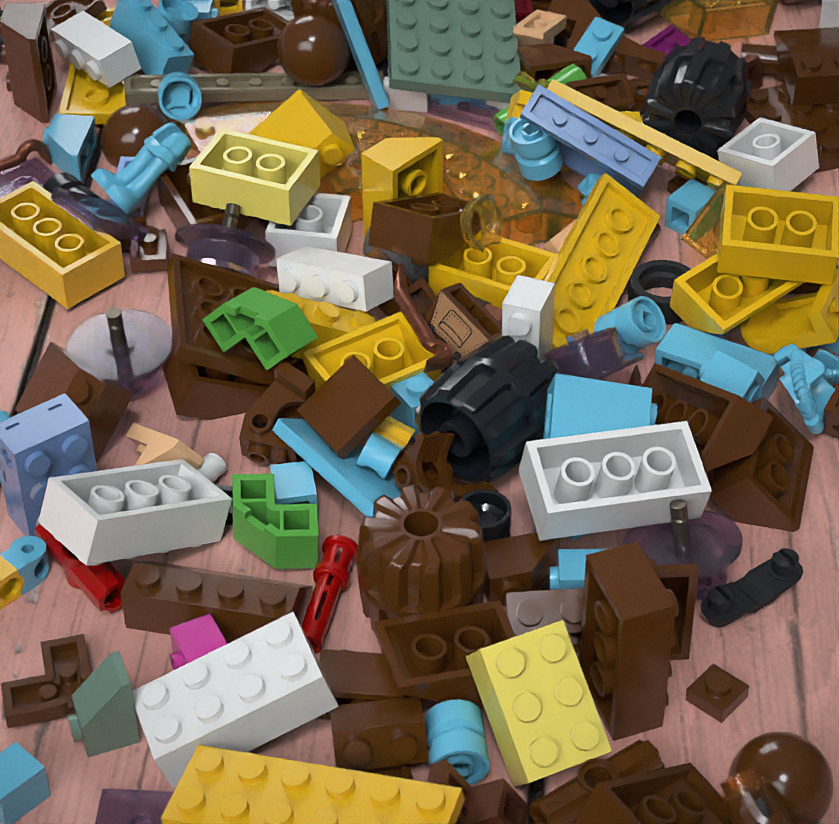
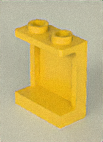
[740,268,839,354]

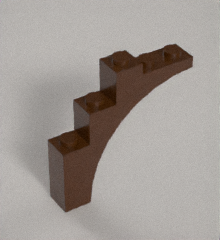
[540,0,666,81]

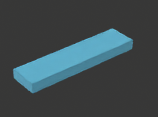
[331,0,390,110]

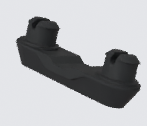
[701,548,803,627]

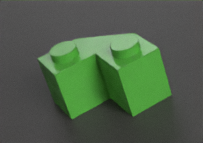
[202,287,318,371]
[232,474,318,569]

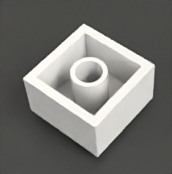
[717,117,819,191]
[265,193,352,267]

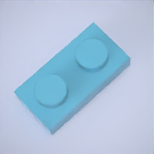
[574,17,624,78]

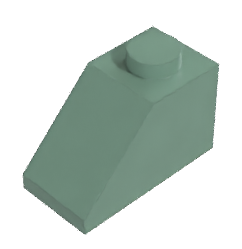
[67,651,140,758]

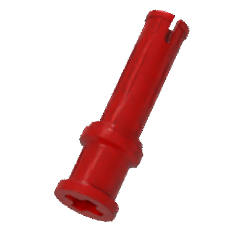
[301,535,358,653]

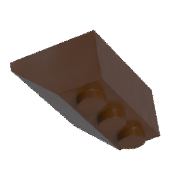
[0,3,57,123]
[157,157,255,260]
[710,396,814,532]

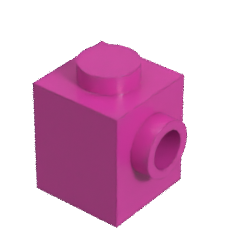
[169,614,227,671]

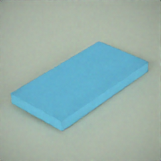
[273,418,402,517]

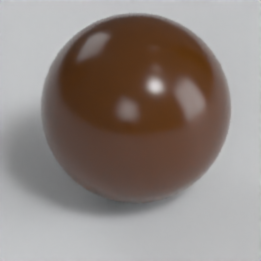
[277,13,350,87]
[101,103,171,168]
[728,732,834,824]

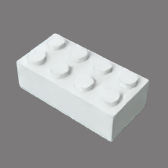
[519,421,712,540]
[38,459,232,566]
[132,612,339,789]

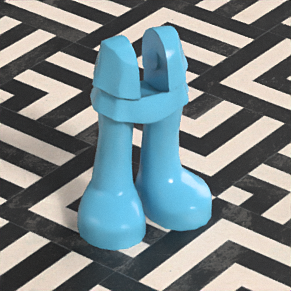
[91,123,191,216]

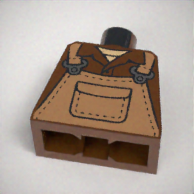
[424,282,502,371]

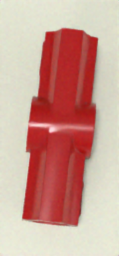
[35,523,126,614]

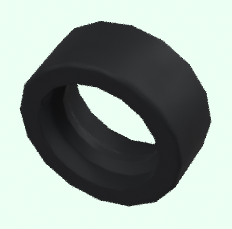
[628,260,691,324]

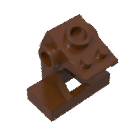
[239,360,316,464]
[392,431,499,502]

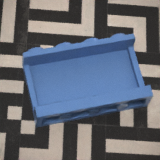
[520,85,661,198]

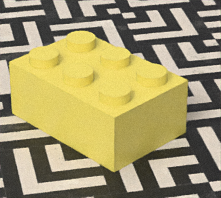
[189,128,320,226]
[466,620,612,787]

